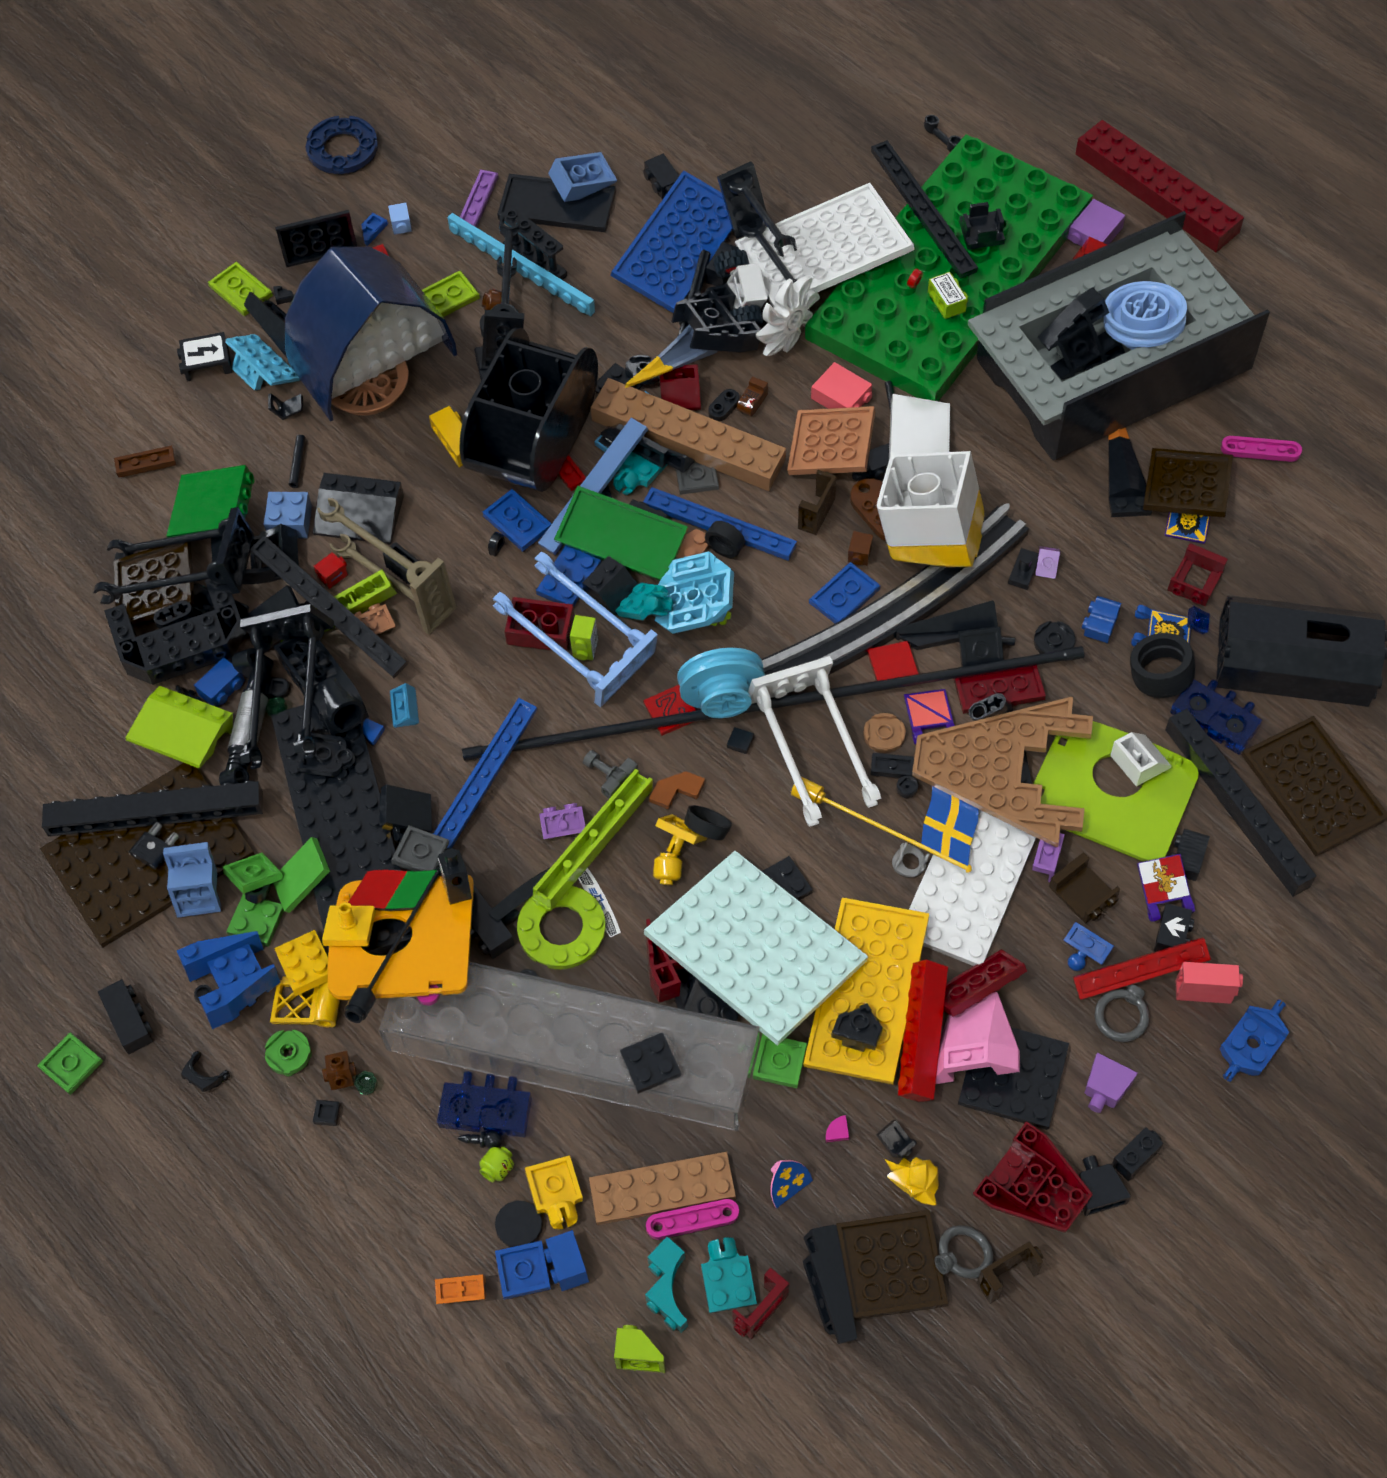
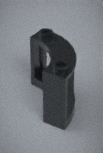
[211,523,299,584]

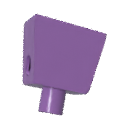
[1084,1053,1137,1113]

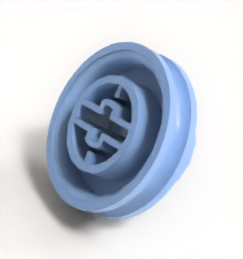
[1103,281,1187,350]

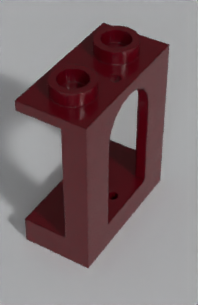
[1168,543,1228,606]
[732,1267,789,1339]

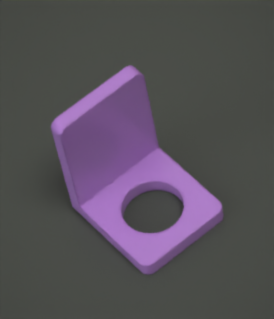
[1035,546,1060,578]

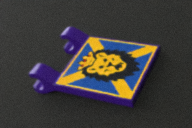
[1165,512,1210,544]

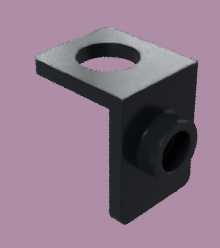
[268,393,303,420]

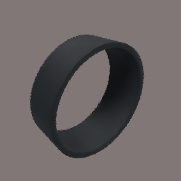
[684,805,732,840]

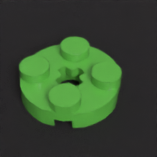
[265,1030,312,1077]

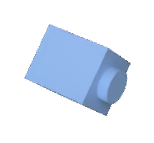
[388,203,412,235]

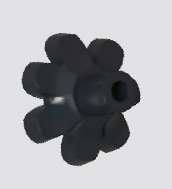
[175,685,201,700]

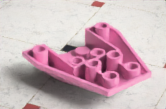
[936,992,1020,1084]

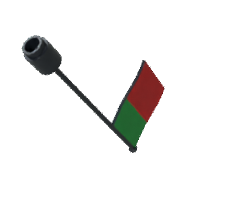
[345,867,440,1023]

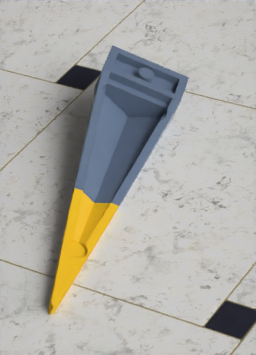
[625,324,717,388]

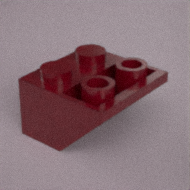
[659,364,701,410]

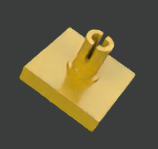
[655,814,707,856]
[322,902,375,946]

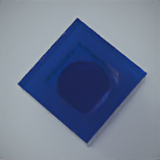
[1187,606,1210,634]

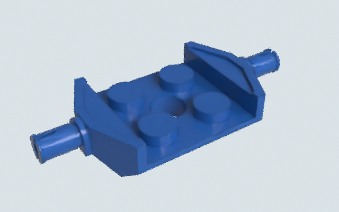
[1220,999,1289,1082]

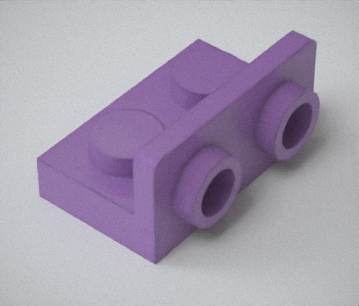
[539,803,585,839]

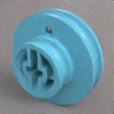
[677,648,765,718]

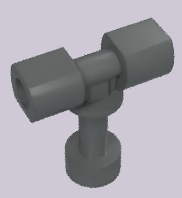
[583,750,638,799]

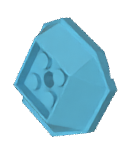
[655,551,734,634]

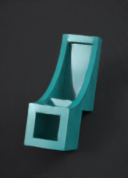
[645,1237,688,1333]

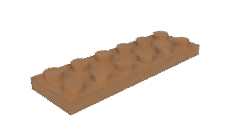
[589,1152,736,1225]

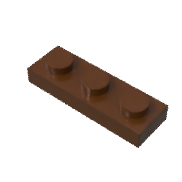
[114,445,176,478]

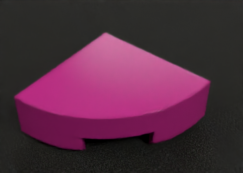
[826,1115,849,1143]

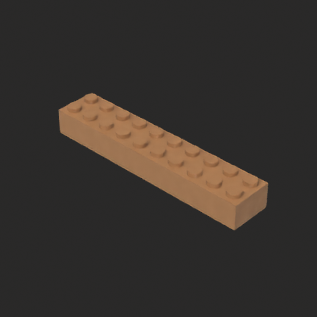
[591,378,786,491]

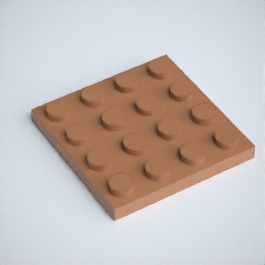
[787,406,875,475]

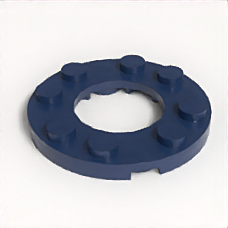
[305,116,378,174]

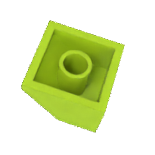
[614,1325,666,1373]

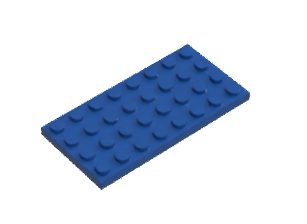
[610,170,732,313]

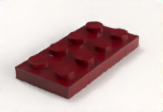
[953,665,1046,714]
[944,949,1027,1017]

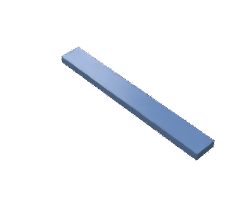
[538,418,648,555]

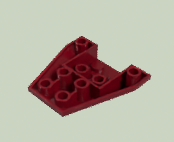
[973,1121,1093,1233]

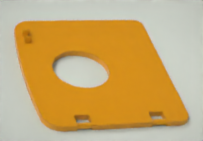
[328,875,474,1000]

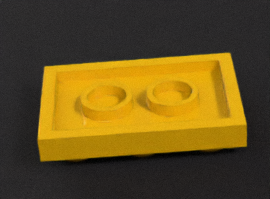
[274,930,328,996]

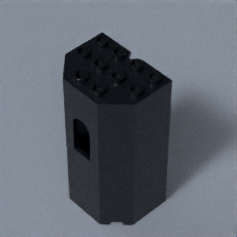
[1216,595,1387,707]

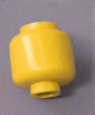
[653,853,682,885]

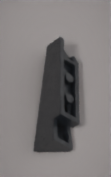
[244,292,287,358]
[600,424,695,473]
[896,600,998,650]
[802,1224,857,1344]

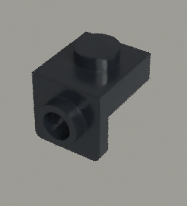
[876,1120,917,1158]

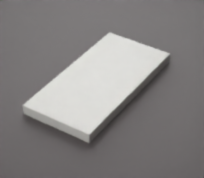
[889,394,950,459]

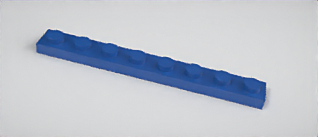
[643,487,797,561]
[433,698,537,849]

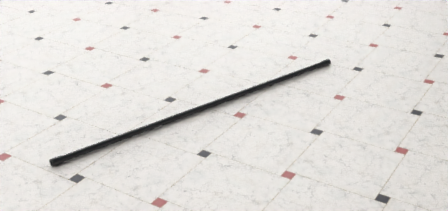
[462,646,1085,761]

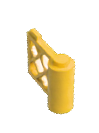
[270,976,340,1028]

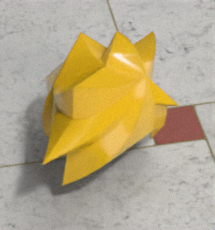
[885,1157,939,1205]

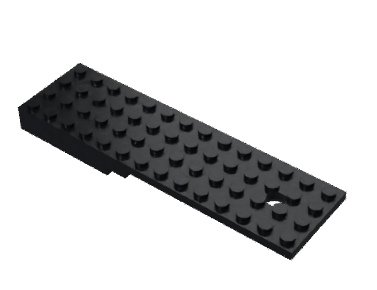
[271,705,412,956]

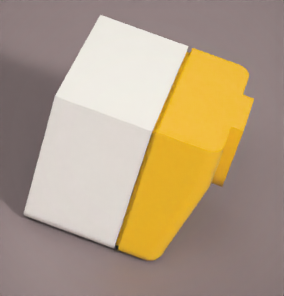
[877,451,984,567]

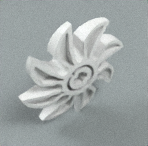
[756,276,820,356]

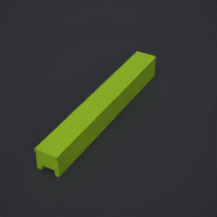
[533,769,653,911]

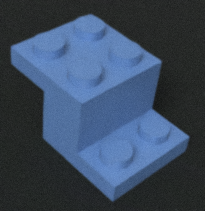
[163,842,221,918]

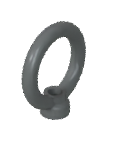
[1095,984,1149,1042]
[935,1225,994,1279]

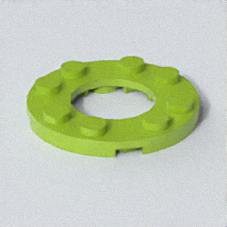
[517,886,606,969]

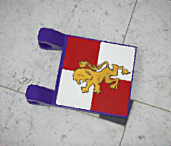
[1137,854,1195,921]

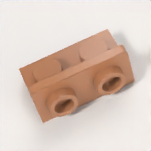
[354,603,396,635]

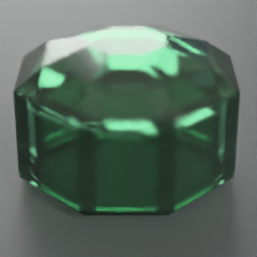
[354,1071,378,1095]

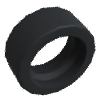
[705,521,745,558]

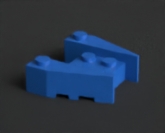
[177,931,280,1029]

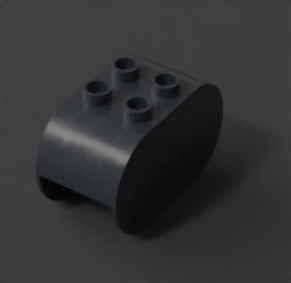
[459,327,598,492]

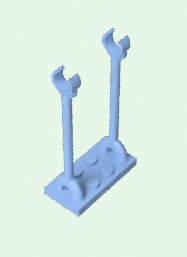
[493,552,658,708]

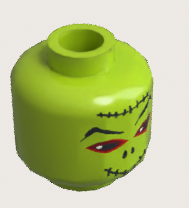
[479,1147,514,1183]

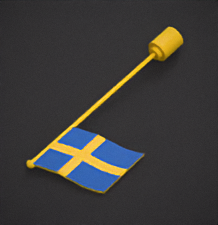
[791,776,979,873]

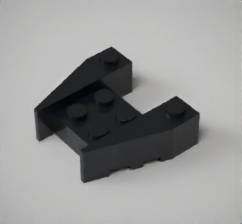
[671,285,761,352]
[1038,287,1125,380]

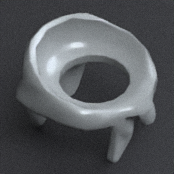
[892,842,930,878]

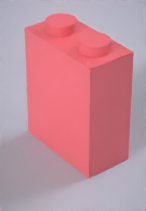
[811,362,873,409]
[1176,962,1243,1004]

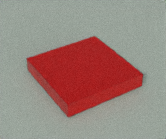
[868,641,918,681]

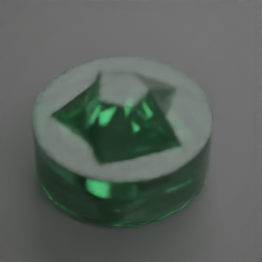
[266,697,288,716]

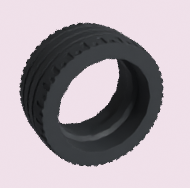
[1130,633,1196,698]

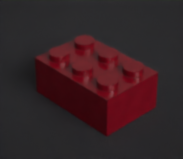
[504,597,575,651]

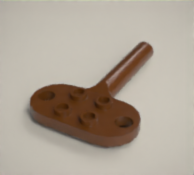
[850,479,886,541]

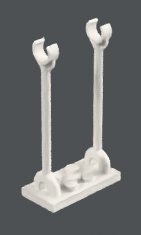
[748,656,881,827]

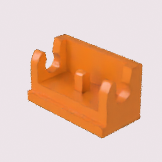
[435,1274,486,1304]

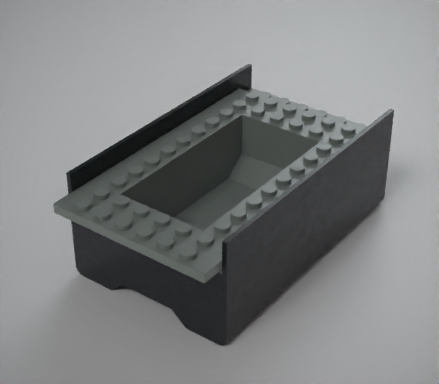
[968,211,1270,461]

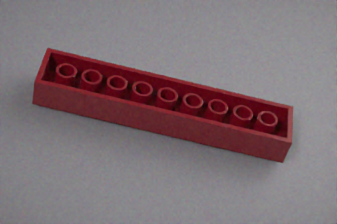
[1075,120,1244,252]

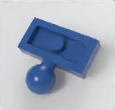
[1064,922,1114,971]

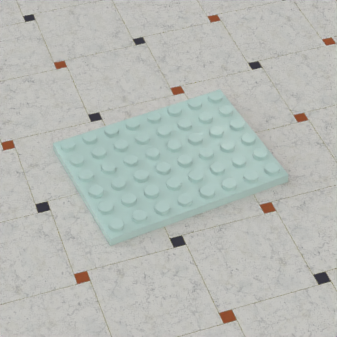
[644,851,868,1046]

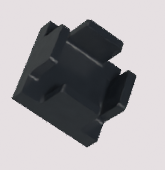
[959,202,1005,250]

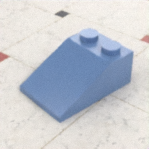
[548,152,617,202]

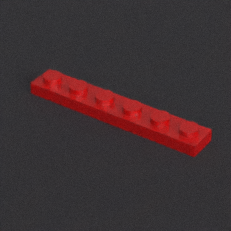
[1073,937,1211,1000]

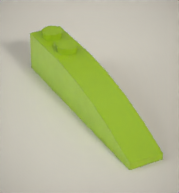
[281,569,397,642]

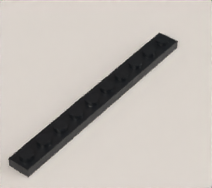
[871,140,978,279]
[250,535,408,679]

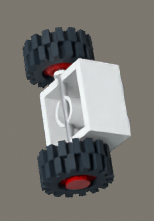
[714,249,768,327]

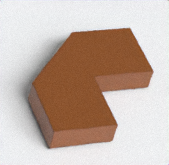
[649,771,705,809]

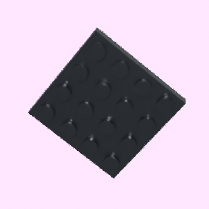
[958,1027,1069,1130]

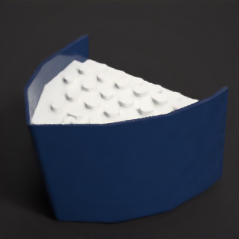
[285,247,457,422]

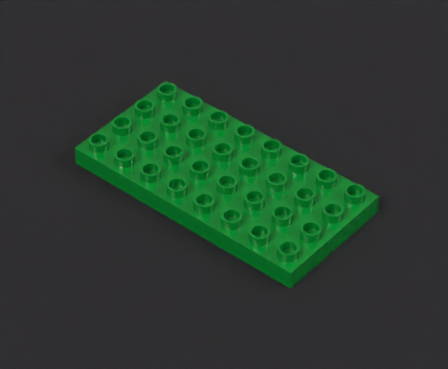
[805,134,1093,402]

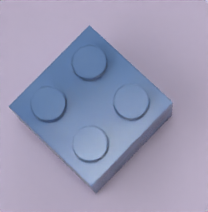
[264,492,312,539]

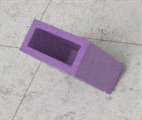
[1068,199,1125,246]

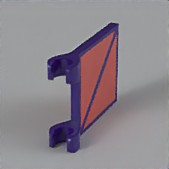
[904,689,955,744]

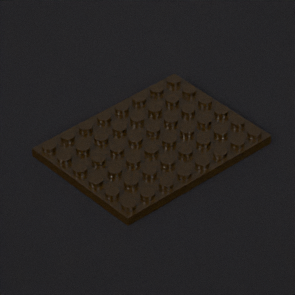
[40,763,255,948]

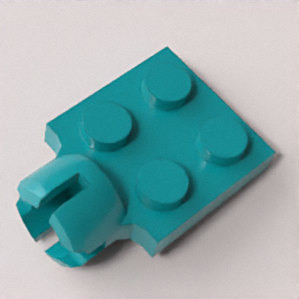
[613,452,668,495]
[615,583,673,620]
[701,1237,757,1313]

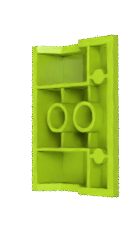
[126,686,233,769]

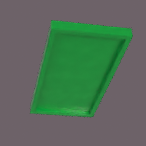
[554,486,689,581]

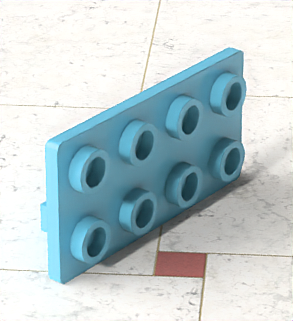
[225,334,300,390]

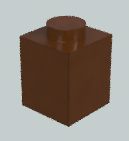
[848,531,873,566]

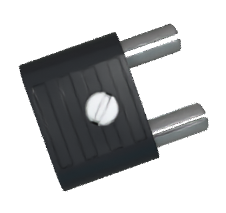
[129,822,179,870]

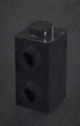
[1112,1127,1164,1182]

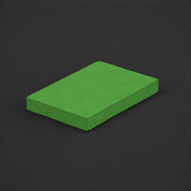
[274,837,330,913]

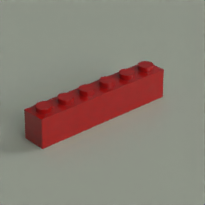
[898,959,948,1102]

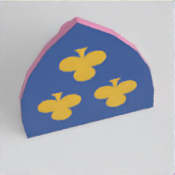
[770,1160,813,1208]

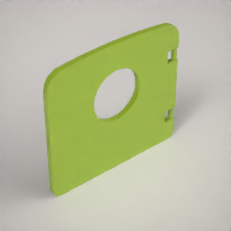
[1034,721,1199,862]

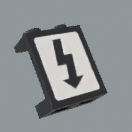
[177,332,232,382]

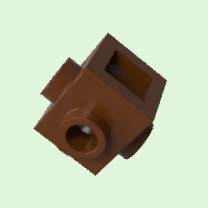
[322,1051,357,1091]

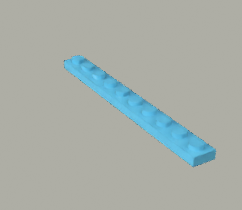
[447,213,595,317]

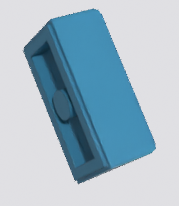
[390,683,419,728]

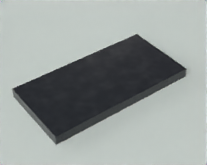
[497,174,616,232]

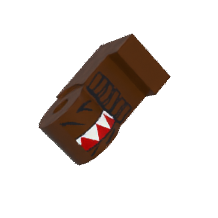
[737,376,768,416]

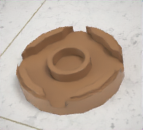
[863,713,906,753]

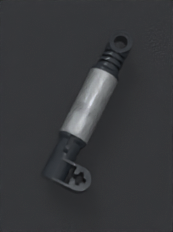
[219,648,274,785]

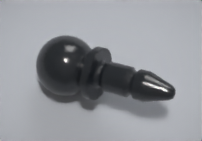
[458,1131,502,1149]

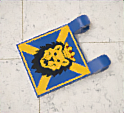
[1131,605,1192,646]

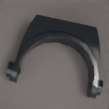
[181,1051,230,1092]

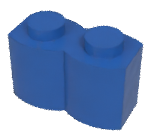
[1082,596,1121,643]

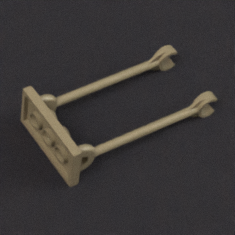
[317,498,457,635]

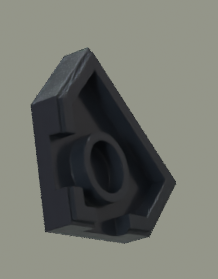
[831,1003,882,1052]

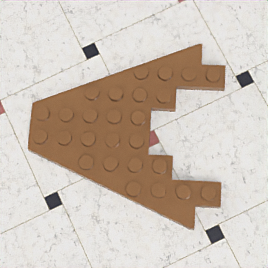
[912,697,1093,847]

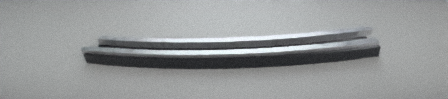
[762,503,1029,698]

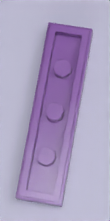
[460,170,498,228]

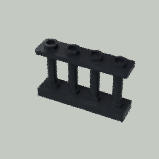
[500,207,567,280]

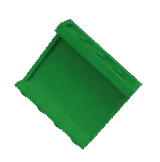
[166,465,255,538]

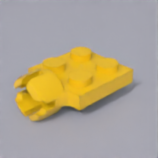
[525,1155,583,1229]

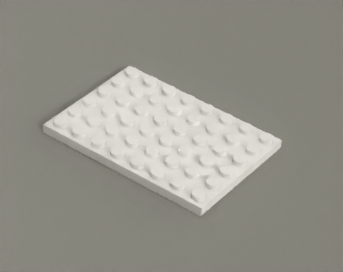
[735,183,914,308]

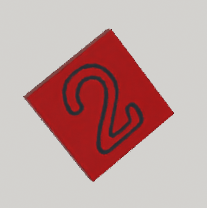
[643,685,696,736]

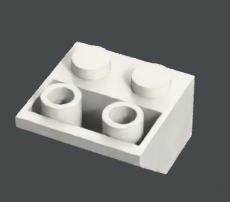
[1110,732,1171,786]

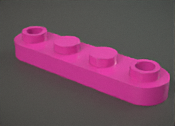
[1221,436,1302,462]
[646,1199,739,1240]

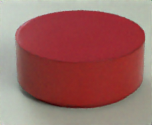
[907,268,923,289]

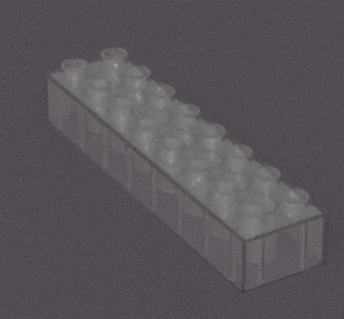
[379,962,760,1131]

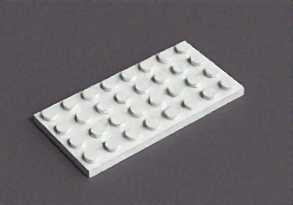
[909,809,1036,966]

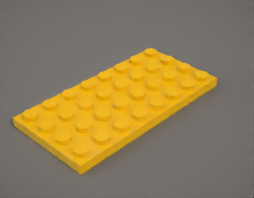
[803,898,929,1085]

